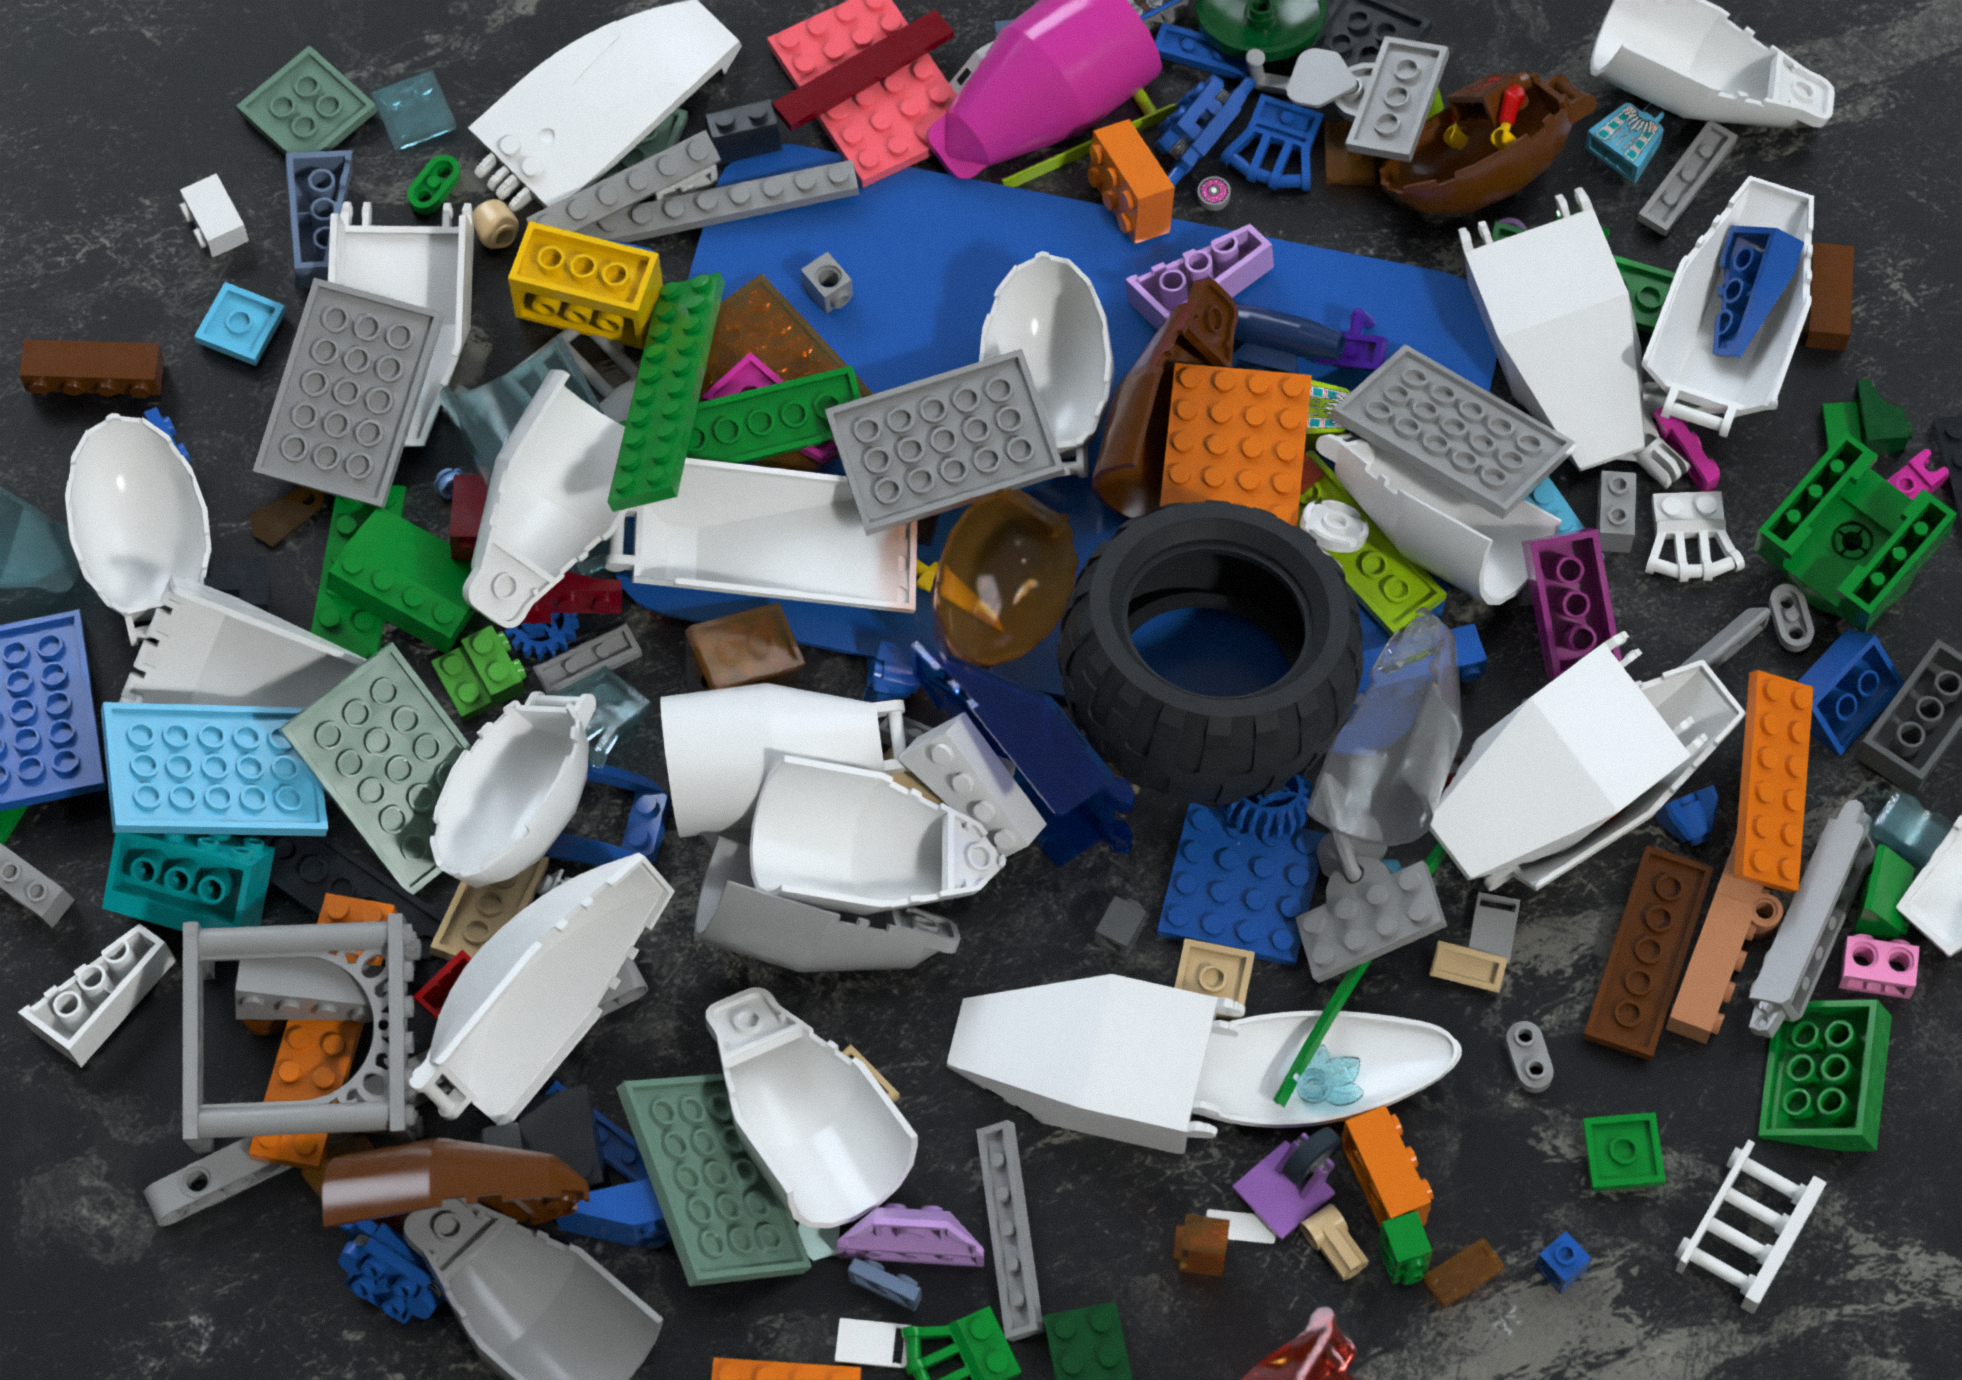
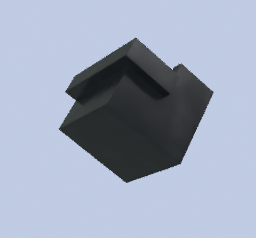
[204,556,268,612]

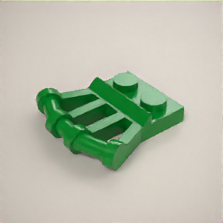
[901,1306,1021,1380]

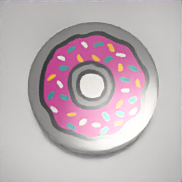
[1197,176,1231,211]

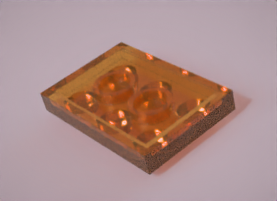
[685,602,806,690]

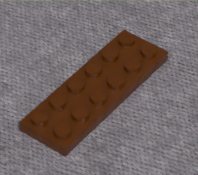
[1583,845,1714,1061]

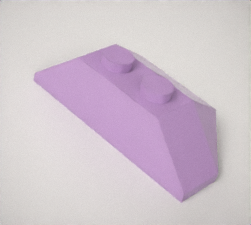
[836,1203,984,1267]

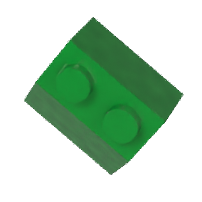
[1853,844,1915,942]

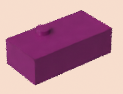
[1521,528,1622,680]

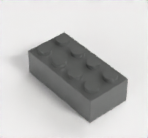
[1855,639,1962,797]

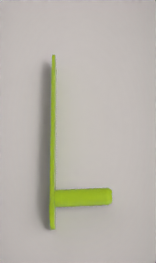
[1002,88,1178,187]

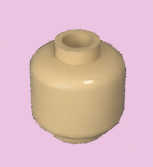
[472,199,519,249]

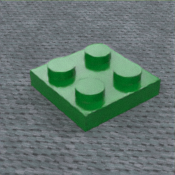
[1582,1112,1666,1192]

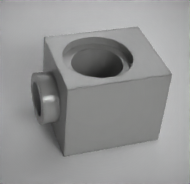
[801,252,853,314]

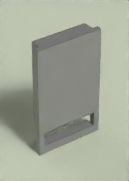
[1468,892,1520,965]

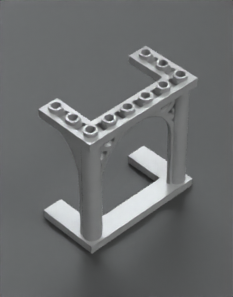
[183,913,424,1157]

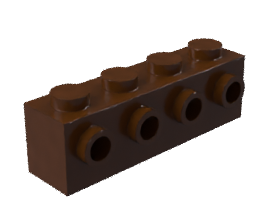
[19,339,164,398]

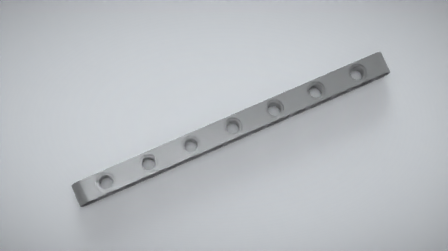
[144,957,648,1226]

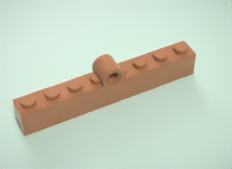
[1666,835,1783,1044]

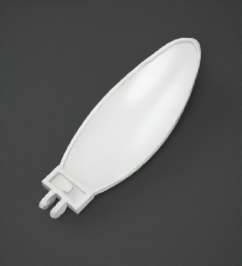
[1195,1011,1462,1128]

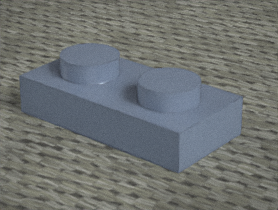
[848,1257,921,1311]

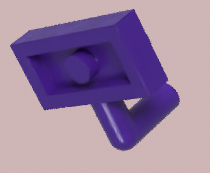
[1314,308,1388,372]

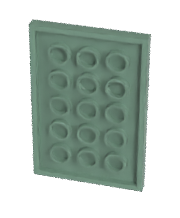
[278,642,472,894]
[616,1074,812,1286]

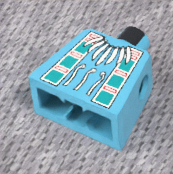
[1585,103,1664,184]

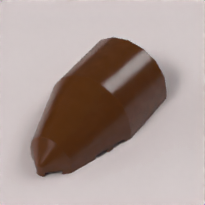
[323,1138,590,1236]

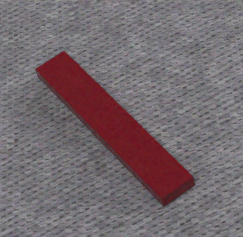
[772,9,954,132]

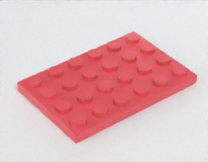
[767,0,957,188]

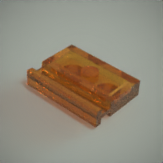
[1324,121,1375,185]

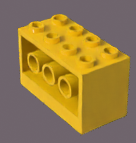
[508,221,663,350]

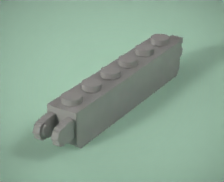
[1749,799,1876,1038]

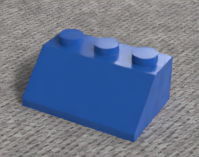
[1798,629,1905,756]

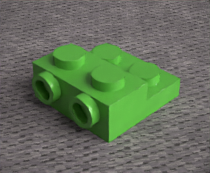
[431,625,527,722]

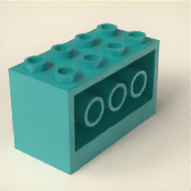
[102,833,275,931]

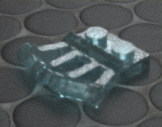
[559,665,652,769]

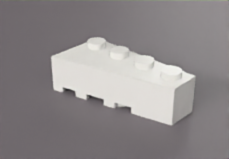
[898,712,1047,857]
[18,924,176,1067]

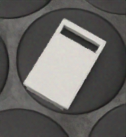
[835,1318,911,1369]

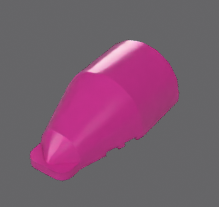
[926,0,1162,180]

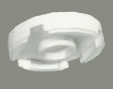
[1300,500,1369,553]

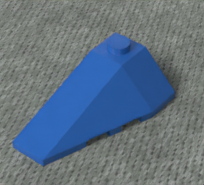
[1712,225,1805,358]

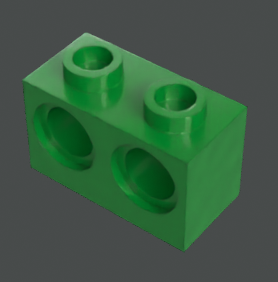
[1377,1211,1432,1285]

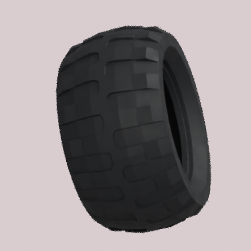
[1057,500,1364,804]

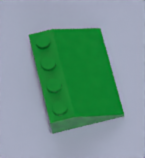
[327,507,475,654]
[1758,999,1892,1151]

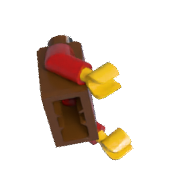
[1443,71,1532,150]

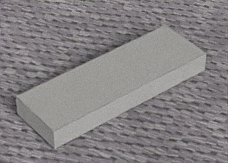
[533,623,643,696]

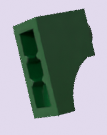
[1852,379,1913,455]

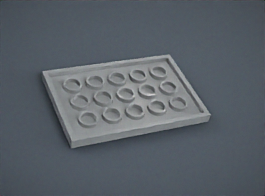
[253,278,445,508]
[1330,344,1576,519]
[825,349,1065,536]

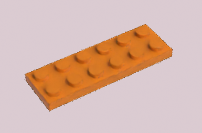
[1733,670,1813,893]

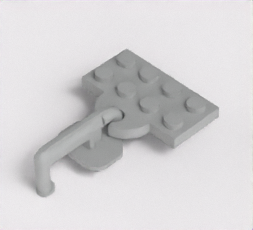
[1246,36,1450,163]
[1295,774,1447,983]

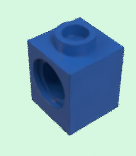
[1535,1231,1591,1294]

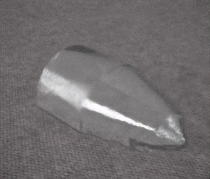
[1306,607,1463,846]

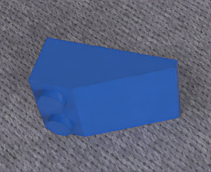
[556,1178,672,1249]

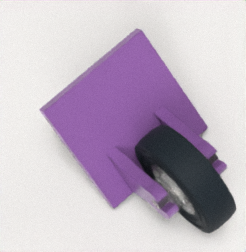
[1232,1127,1342,1241]

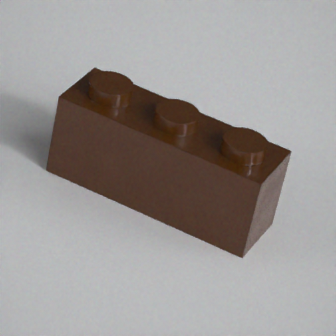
[1801,242,1854,351]

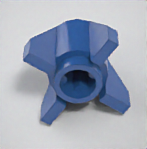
[861,641,921,703]
[1654,785,1719,847]

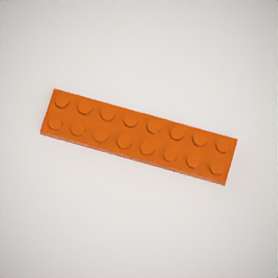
[248,893,397,1172]

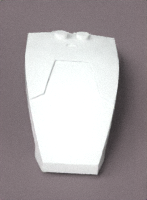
[468,0,742,213]

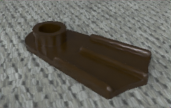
[249,487,324,547]

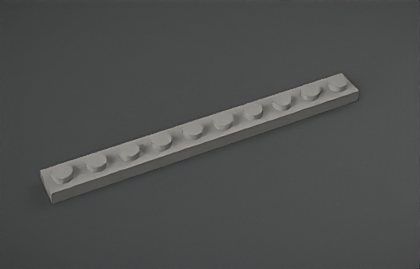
[526,160,860,243]

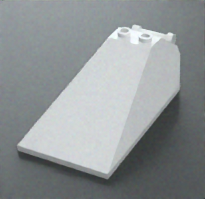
[605,458,917,614]

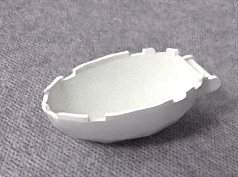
[979,251,1115,478]
[65,413,211,646]
[430,691,596,888]

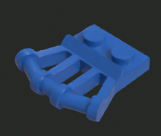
[1220,94,1324,191]

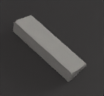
[1678,607,1771,672]

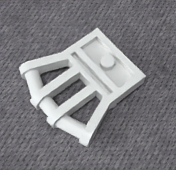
[1645,491,1745,582]

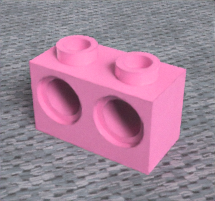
[1838,934,1920,999]

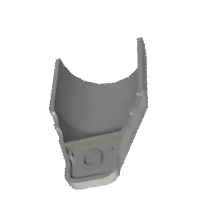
[694,836,961,972]
[403,1198,663,1380]

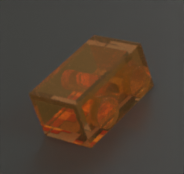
[1173,1214,1230,1277]

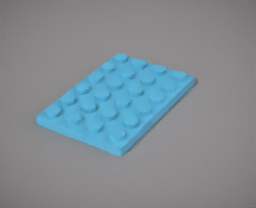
[101,702,328,836]

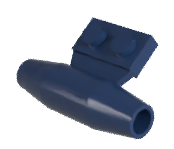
[1232,305,1346,374]

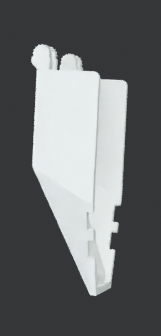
[1458,187,1645,472]
[328,202,474,447]
[1425,631,1708,881]
[946,974,1246,1154]

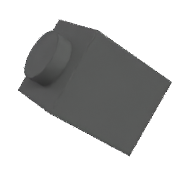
[1095,896,1147,959]

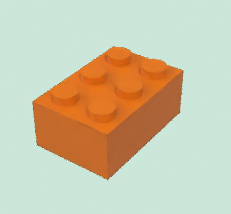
[1087,119,1175,244]
[1341,1105,1434,1230]

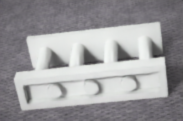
[1674,1139,1827,1314]

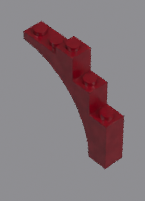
[450,475,622,624]

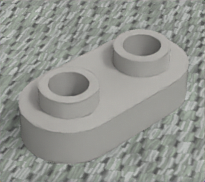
[1769,584,1814,652]
[1505,1021,1554,1093]

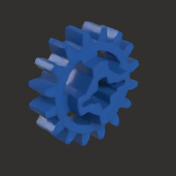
[504,613,579,661]

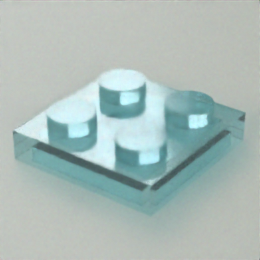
[371,70,457,151]

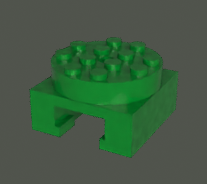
[1754,431,1957,632]

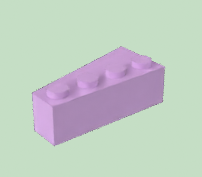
[1125,224,1274,330]

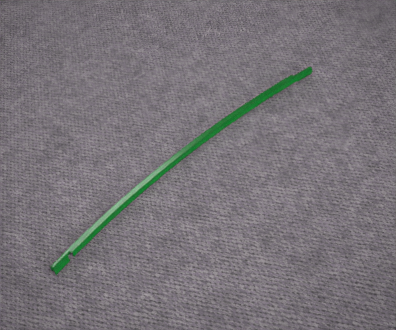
[1273,843,1448,1108]

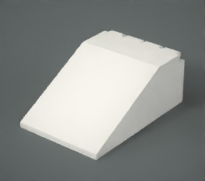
[119,575,367,708]

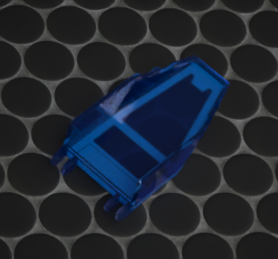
[911,641,1135,868]

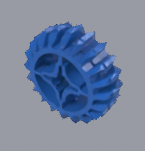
[1220,773,1315,840]

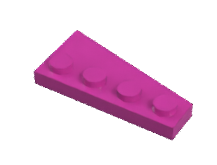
[702,352,838,464]

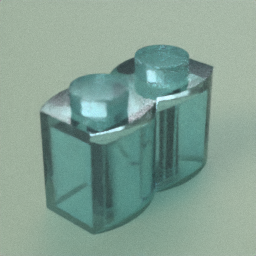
[1869,791,1953,868]

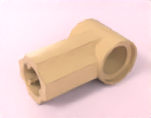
[1299,1203,1369,1281]

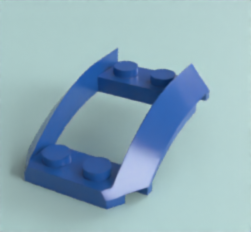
[544,762,672,867]

